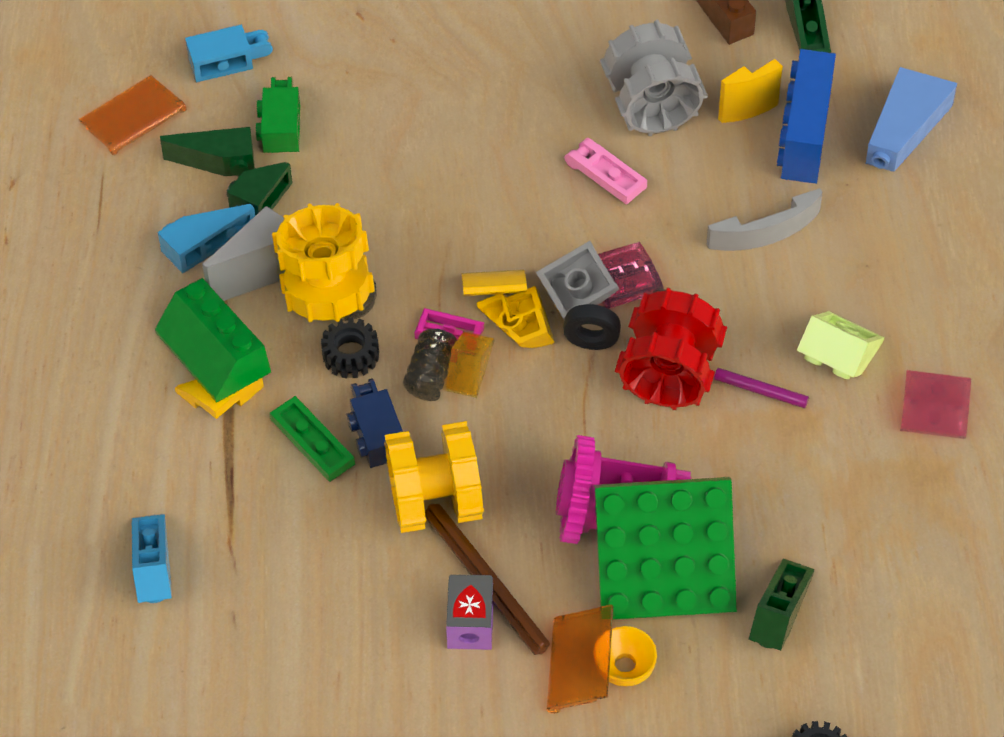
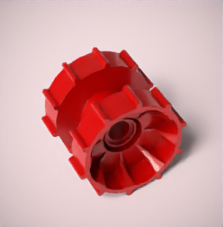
[615,287,727,410]

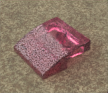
[598,242,664,309]
[900,370,971,439]

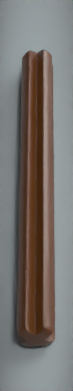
[425,503,550,655]

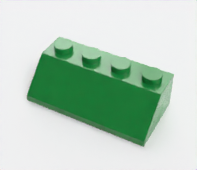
[155,278,272,403]

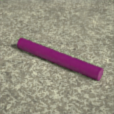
[714,368,809,408]

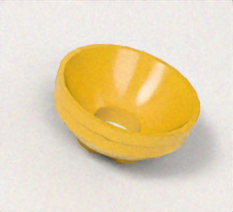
[594,626,657,686]

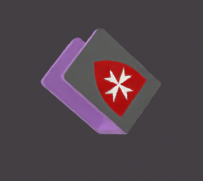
[446,575,494,650]

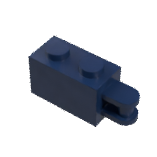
[346,378,403,468]

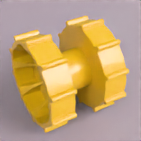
[272,203,375,322]
[384,421,484,533]

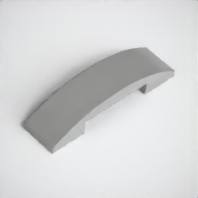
[706,188,823,251]

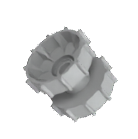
[600,20,708,136]

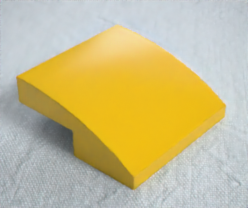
[718,59,783,123]
[461,269,527,296]

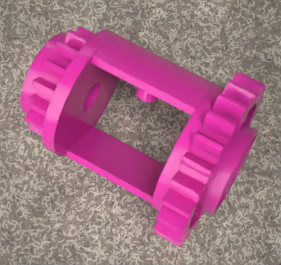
[556,435,691,544]

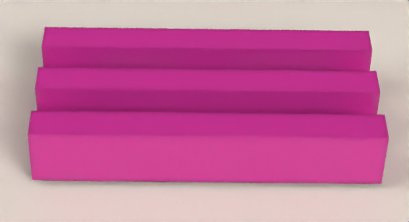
[414,308,484,353]

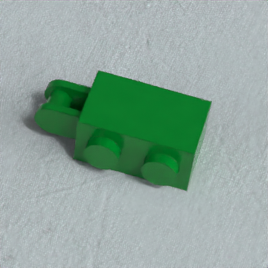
[256,77,301,153]

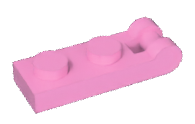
[564,138,647,205]

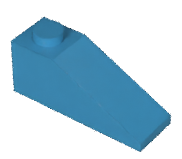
[157,204,255,274]
[132,514,172,603]

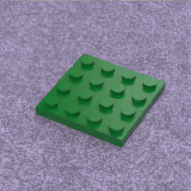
[594,477,737,620]

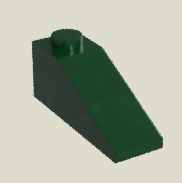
[785,0,831,53]
[160,127,255,177]
[748,559,815,651]

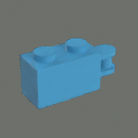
[185,24,273,83]

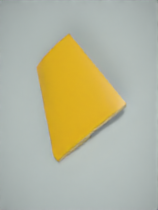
[477,286,555,348]
[175,378,264,419]

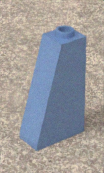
[865,67,957,172]

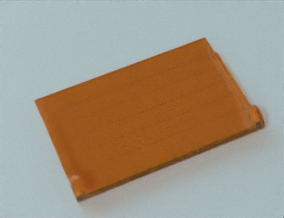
[79,75,187,155]
[547,604,613,714]

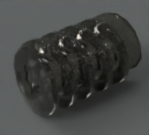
[403,329,458,401]

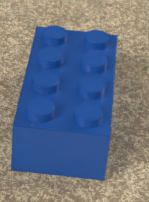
[777,49,836,184]

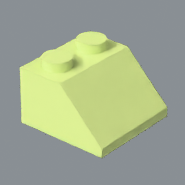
[797,311,885,379]

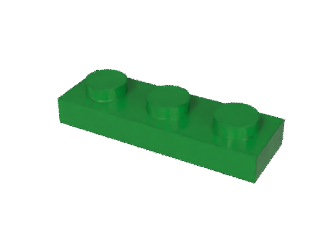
[270,396,355,482]

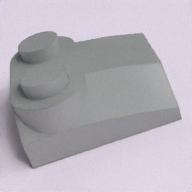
[536,241,619,319]

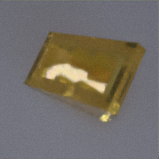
[446,331,494,398]

